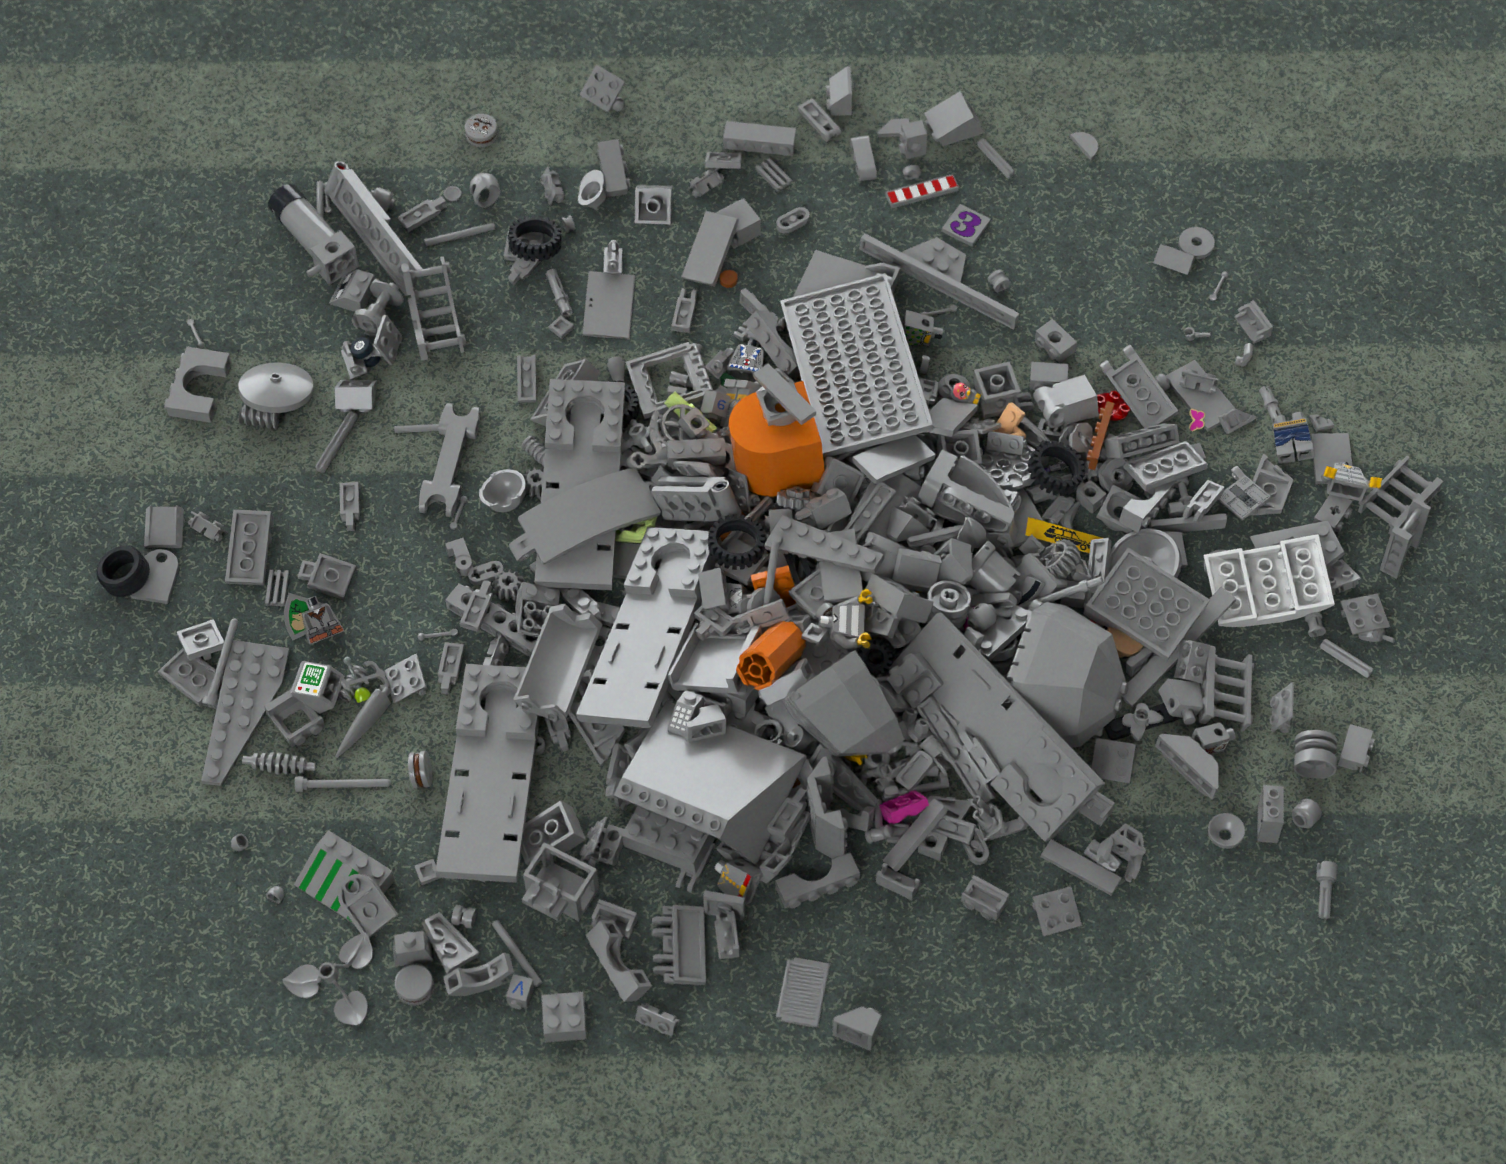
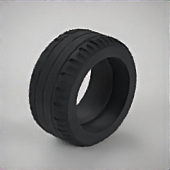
[96,545,150,597]

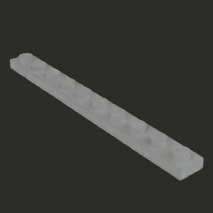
[859,233,1019,330]

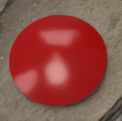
[1097,391,1130,421]

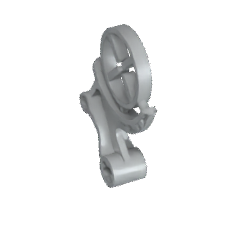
[626,404,699,474]

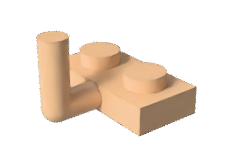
[993,403,1026,439]

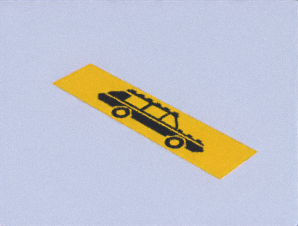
[1025,517,1103,553]

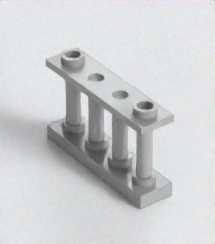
[1358,456,1443,534]
[1380,498,1431,579]
[1199,646,1254,732]

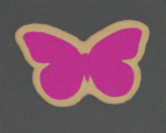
[1189,408,1205,432]

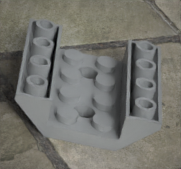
[807,757,847,859]

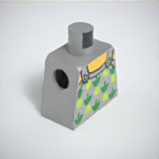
[902,310,943,346]

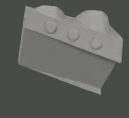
[144,505,185,548]
[892,548,942,593]

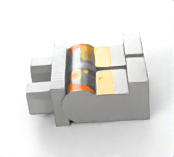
[720,379,762,428]

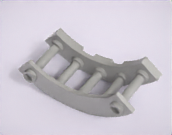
[401,256,466,361]

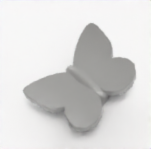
[1122,703,1163,741]

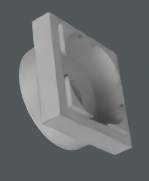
[756,381,797,426]
[1096,485,1143,534]

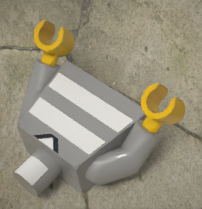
[819,589,873,649]

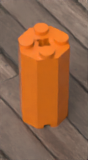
[736,621,806,690]

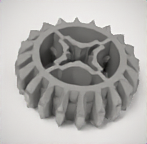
[1038,539,1081,579]

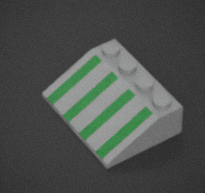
[294,830,395,923]

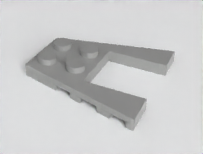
[1250,520,1345,569]

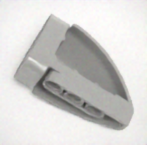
[917,449,1014,532]

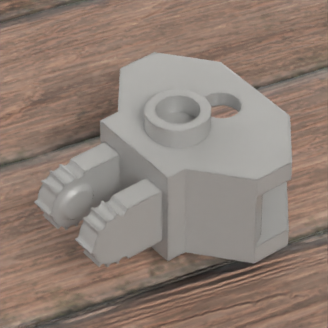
[1058,422,1093,462]

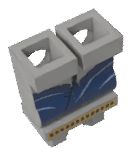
[1273,411,1315,464]

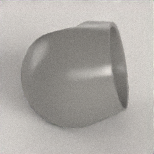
[470,173,500,207]

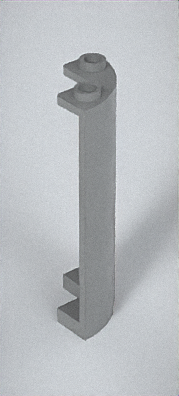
[513,604,603,721]

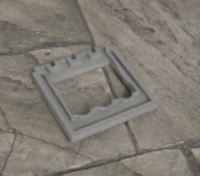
[626,342,713,419]

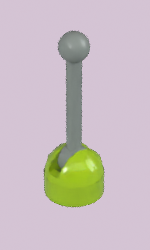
[344,657,371,703]

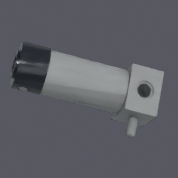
[268,184,359,285]

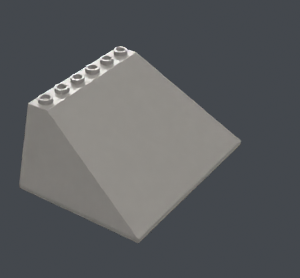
[613,701,807,865]

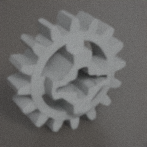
[776,486,818,512]

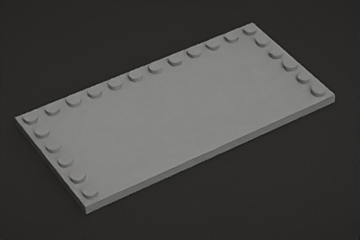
[780,273,934,459]

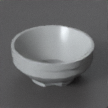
[937,374,971,400]
[1208,813,1245,849]

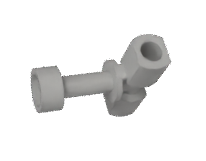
[1167,476,1197,518]

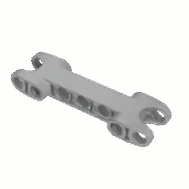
[419,403,480,517]

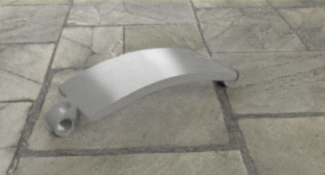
[509,468,661,564]

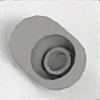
[578,170,606,210]

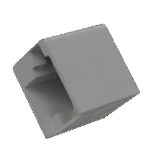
[716,198,761,249]

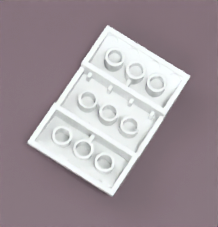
[1204,534,1335,627]

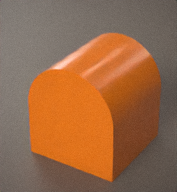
[729,381,825,497]

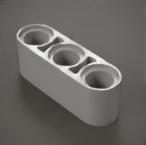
[850,136,877,182]

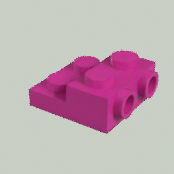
[879,790,929,824]

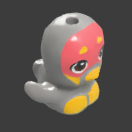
[950,383,981,405]

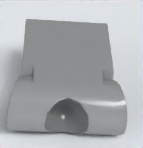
[1033,375,1099,428]
[765,696,819,756]

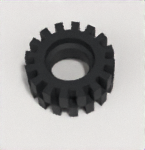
[858,637,895,675]

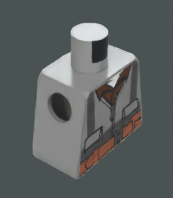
[301,596,344,645]

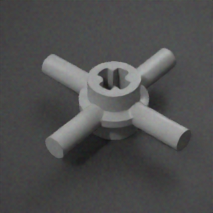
[621,419,661,453]

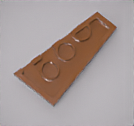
[1086,401,1114,470]

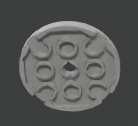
[980,444,1035,491]

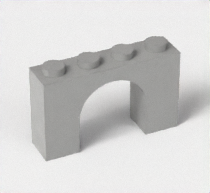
[164,347,232,423]

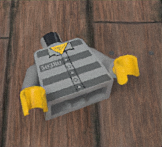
[1321,461,1382,501]

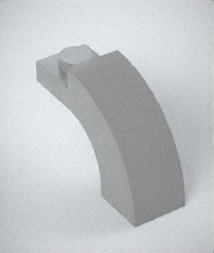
[443,953,514,996]

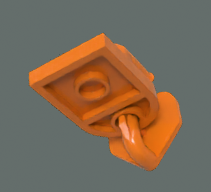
[751,566,796,608]

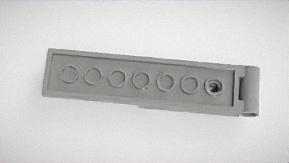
[324,161,422,296]

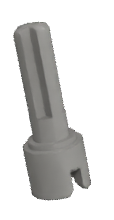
[1316,861,1338,919]

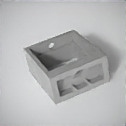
[758,658,815,706]
[1257,785,1284,843]

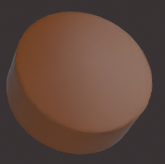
[720,270,738,288]

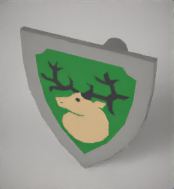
[284,593,324,640]

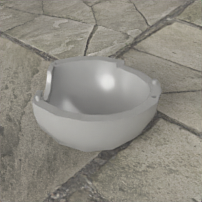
[479,469,526,513]

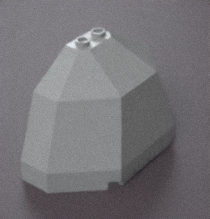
[1002,602,1128,747]
[783,650,904,757]

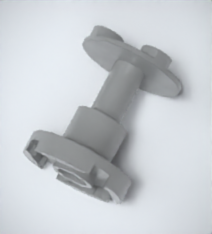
[351,279,404,337]

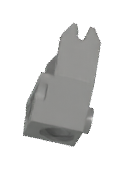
[1096,823,1146,883]

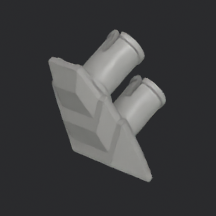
[970,795,1003,842]

